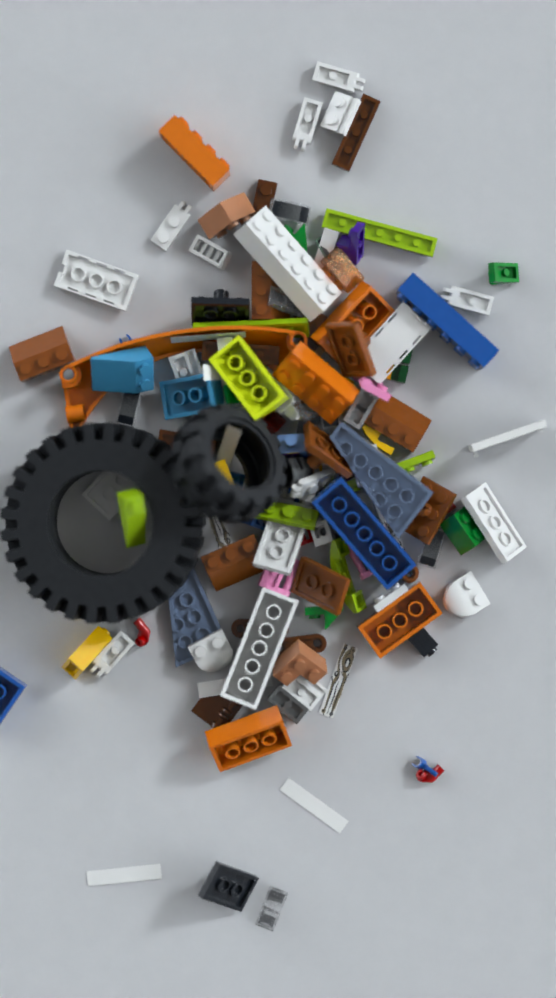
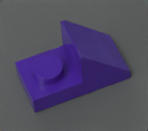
[336,222,365,265]

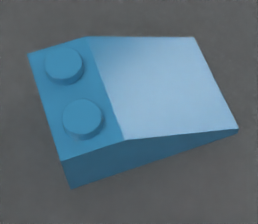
[91,346,154,394]
[159,374,225,420]

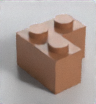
[198,192,256,240]
[272,639,328,686]

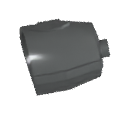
[283,456,313,489]

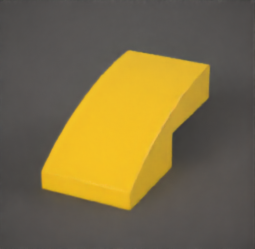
[361,424,395,456]

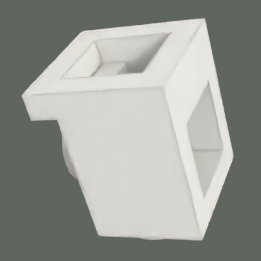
[310,517,336,548]

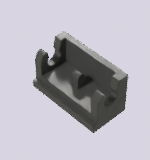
[267,685,309,724]

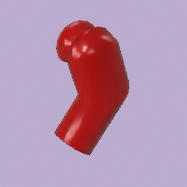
[133,617,150,647]
[416,764,444,783]

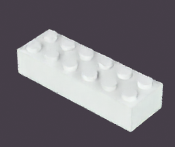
[233,205,342,322]
[220,587,299,710]

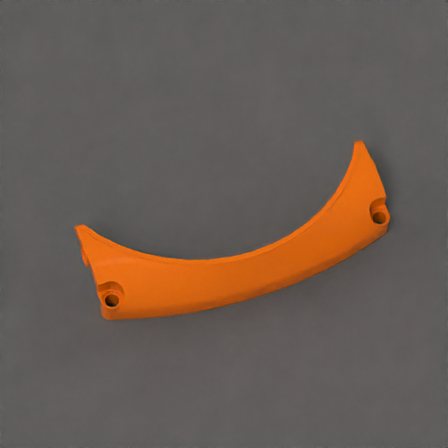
[59,326,308,427]

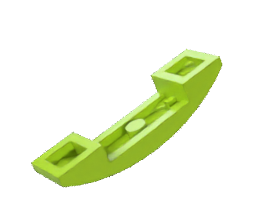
[330,536,367,614]

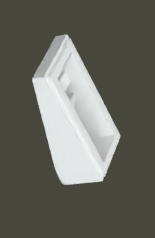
[188,234,233,271]

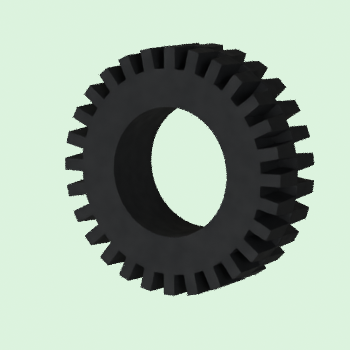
[0,423,206,624]

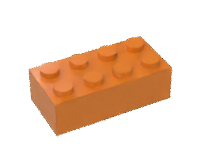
[158,115,230,191]
[310,281,395,364]
[272,341,360,425]
[357,581,443,658]
[205,705,292,772]

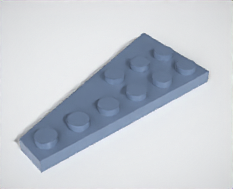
[330,422,434,539]
[169,568,221,667]

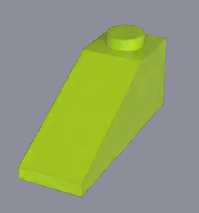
[117,488,146,548]

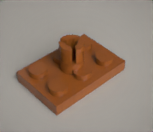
[325,321,377,377]
[303,420,353,479]
[405,476,457,545]
[291,556,351,616]

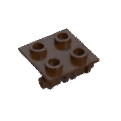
[191,695,243,729]

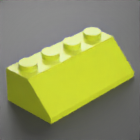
[208,335,289,421]

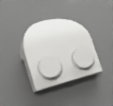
[443,571,491,618]
[188,628,233,672]

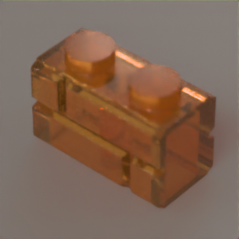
[321,247,364,293]

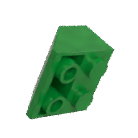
[440,506,485,555]

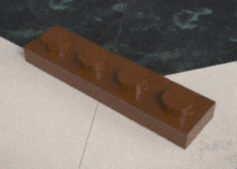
[332,93,381,172]
[201,341,280,365]

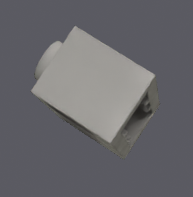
[343,388,379,430]

